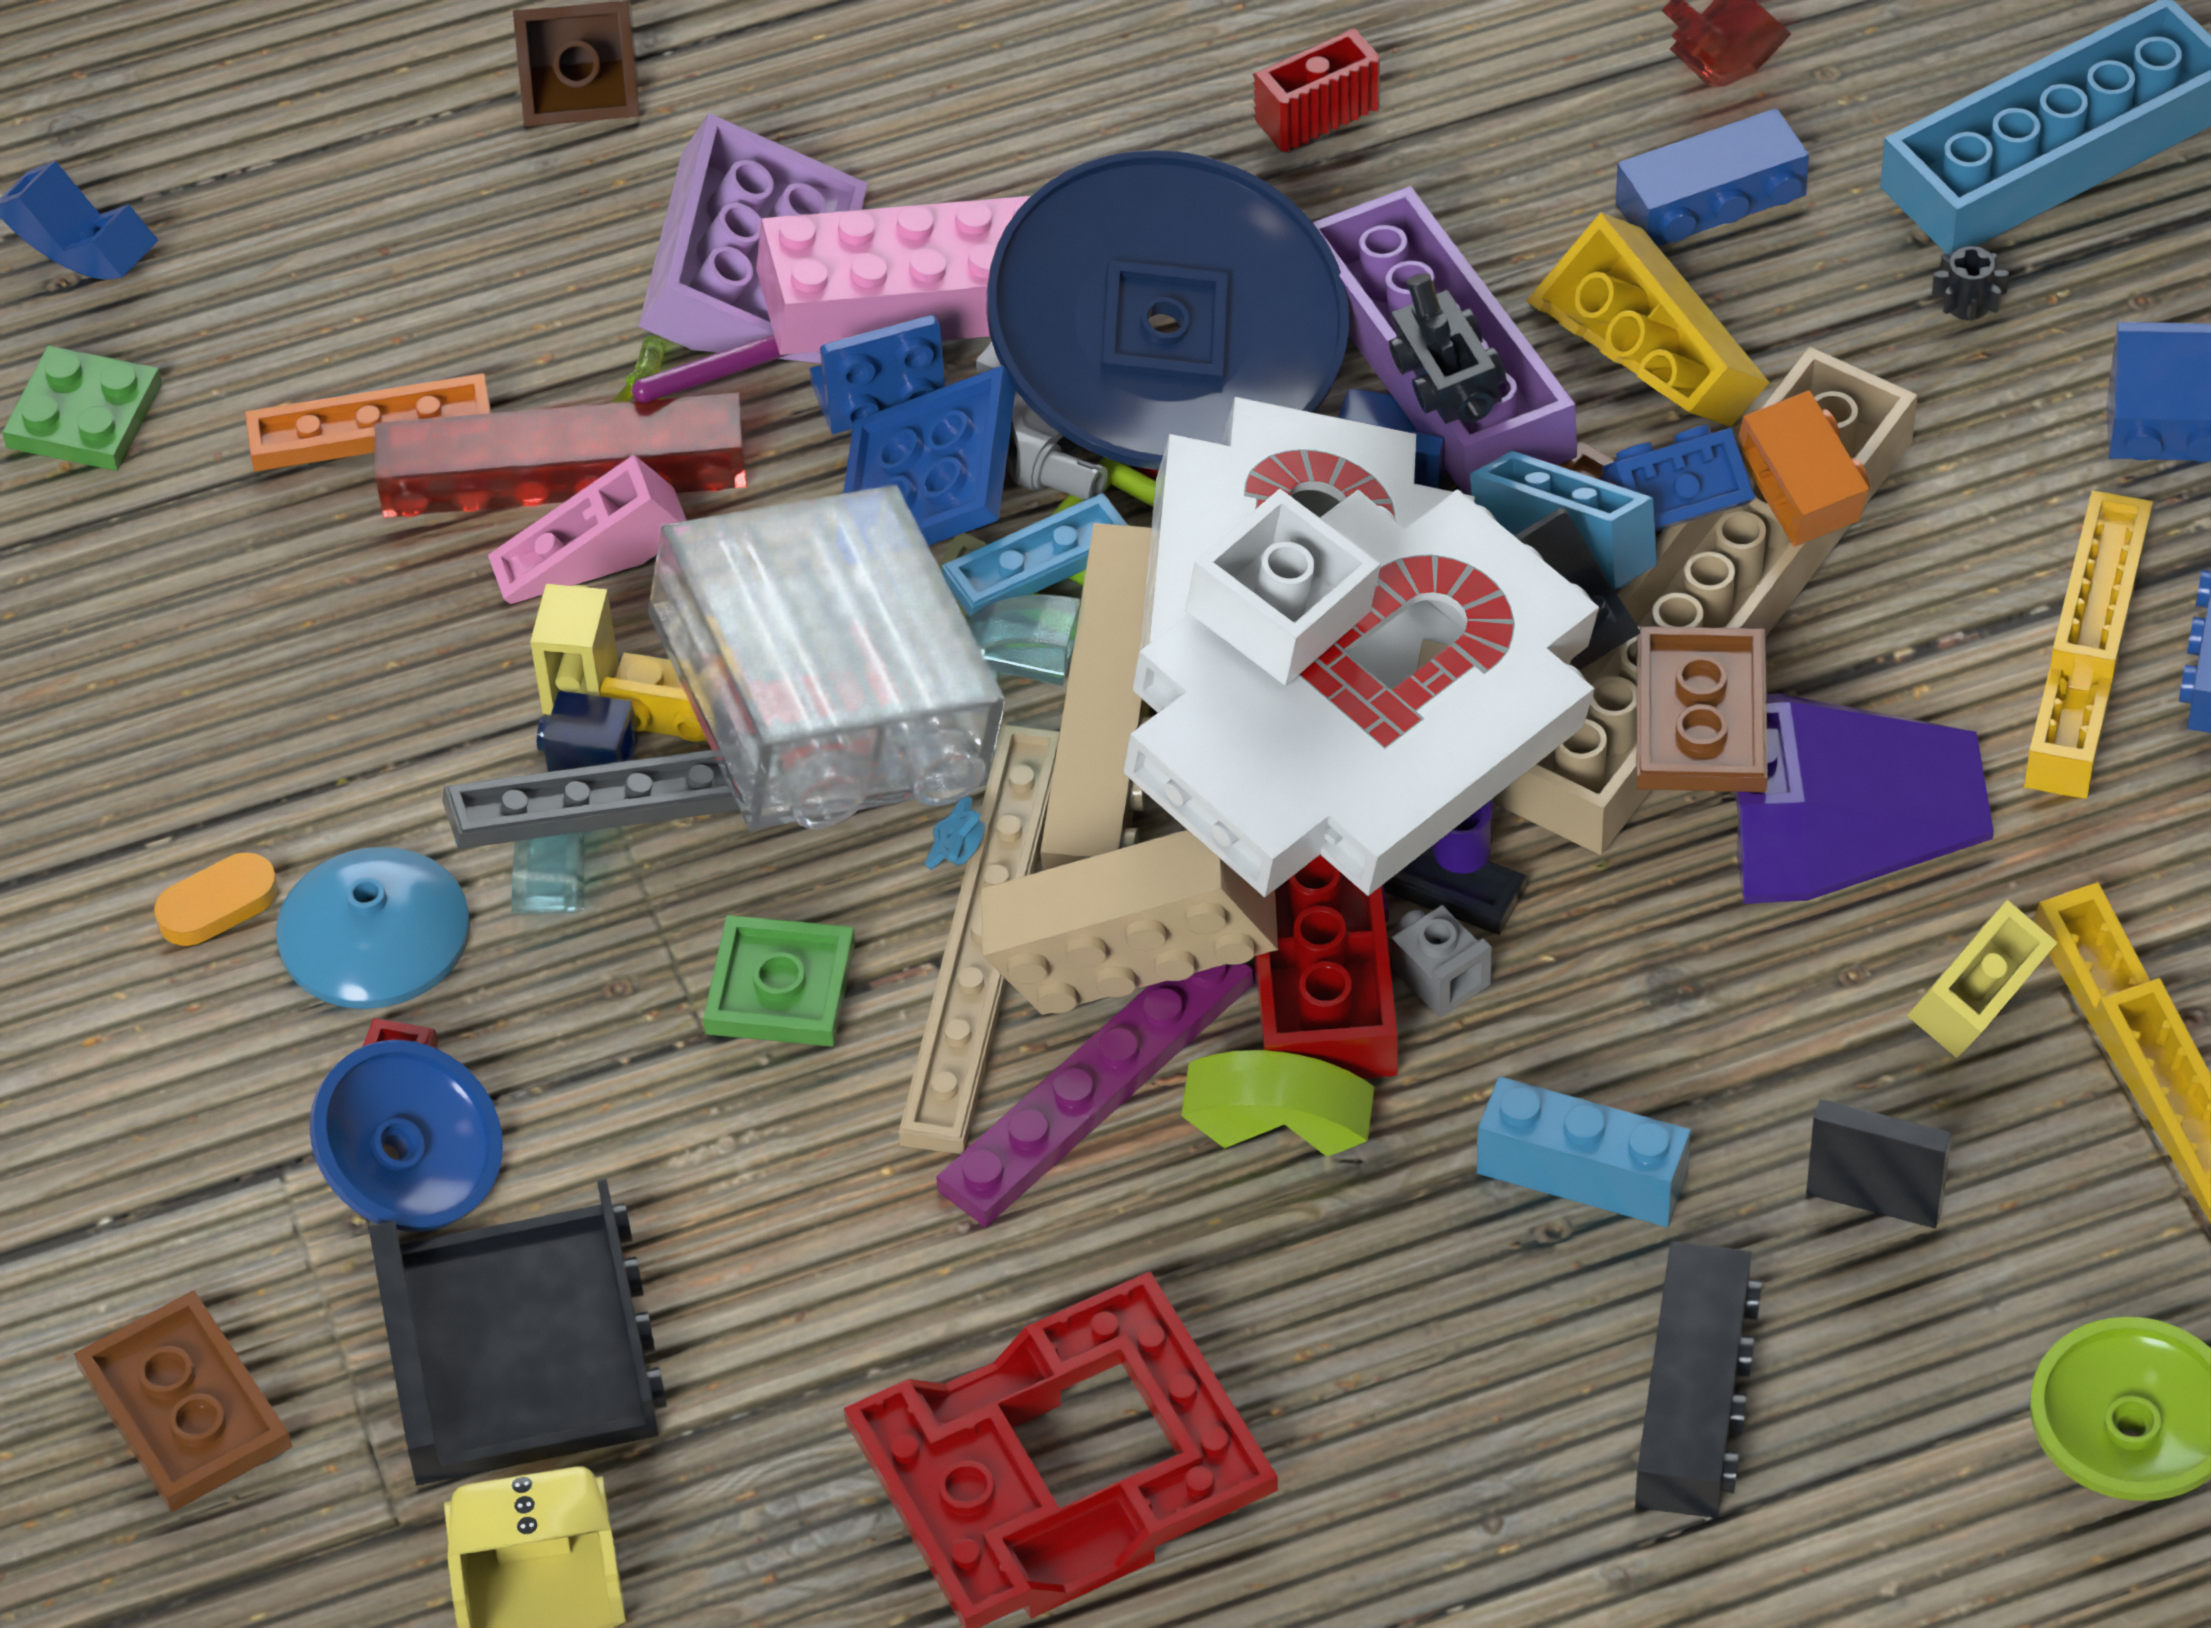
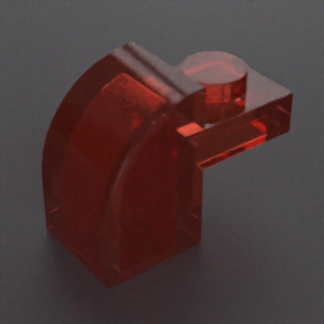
[1661,0,1791,87]

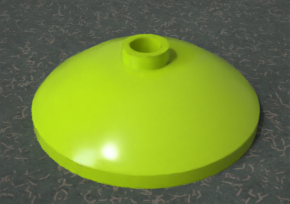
[2030,1317,2211,1501]

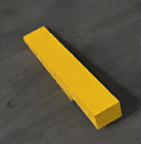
[2024,490,2153,799]
[2033,882,2211,1223]

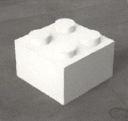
[1185,489,1381,686]

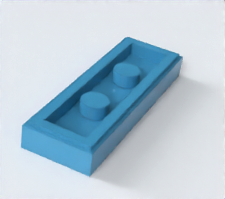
[942,492,1128,621]

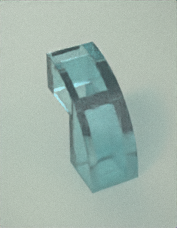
[938,595,1080,708]
[512,831,590,913]

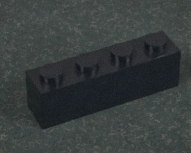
[1635,1241,1763,1519]

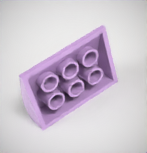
[638,113,868,363]

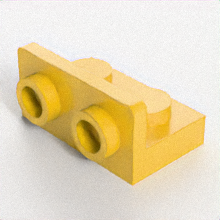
[600,652,730,744]

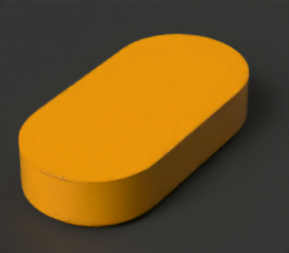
[154,853,278,946]

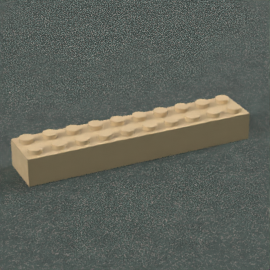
[1492,346,1917,856]

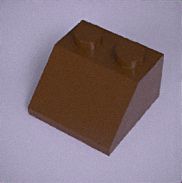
[513,0,640,127]

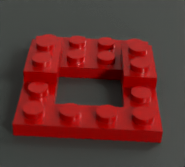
[844,1271,1278,1628]

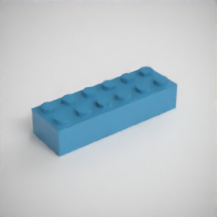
[1880,0,2211,256]

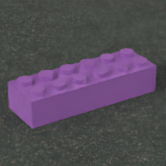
[1313,186,1577,496]

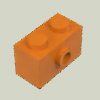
[1736,390,1870,547]

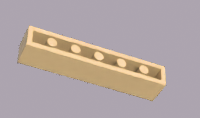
[1040,523,1152,871]

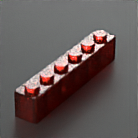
[375,393,747,518]

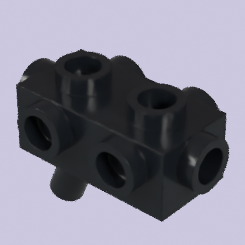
[1389,273,1507,424]

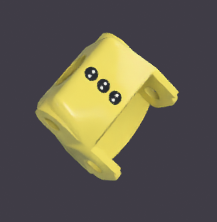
[444,1466,626,1628]

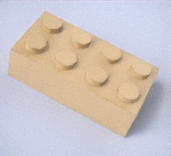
[981,830,1278,1015]

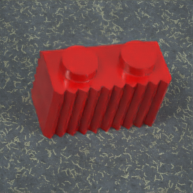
[1253,28,1380,152]

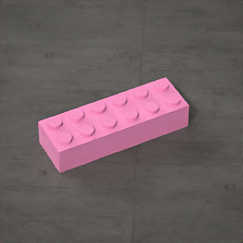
[756,196,1030,355]

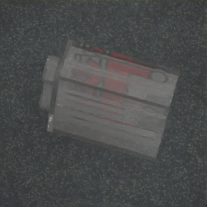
[648,485,1006,831]

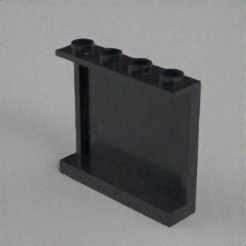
[368,1179,667,1486]

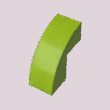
[1181,1050,1374,1157]

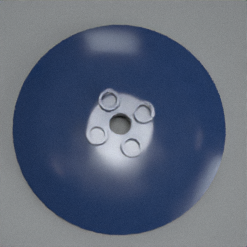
[986,150,1349,470]

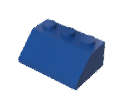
[2106,322,2211,462]

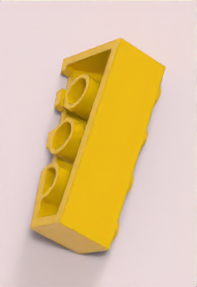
[1526,212,1770,427]

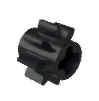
[1932,246,2009,321]

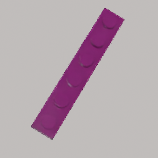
[936,963,1253,1228]

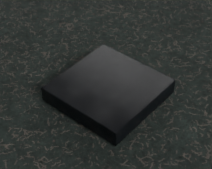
[1806,1099,1952,1229]

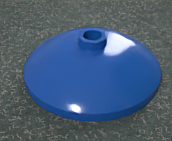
[310,1040,503,1232]

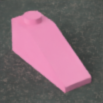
[488,455,691,604]

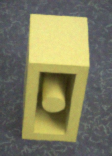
[530,584,619,727]
[1907,900,2058,1058]

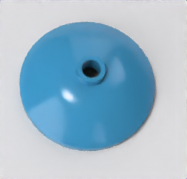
[276,847,470,1009]

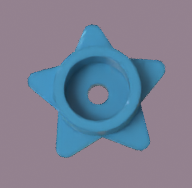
[925,795,985,870]

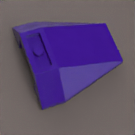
[1735,693,1994,904]

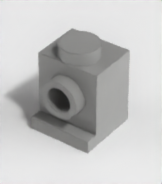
[1391,905,1492,1018]

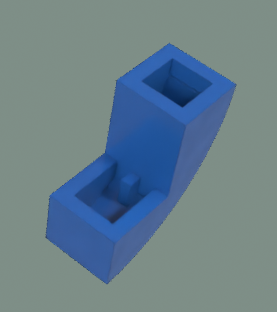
[0,161,159,280]

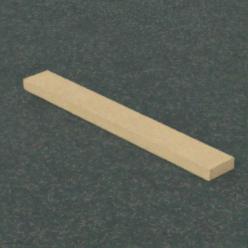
[898,724,1060,1154]

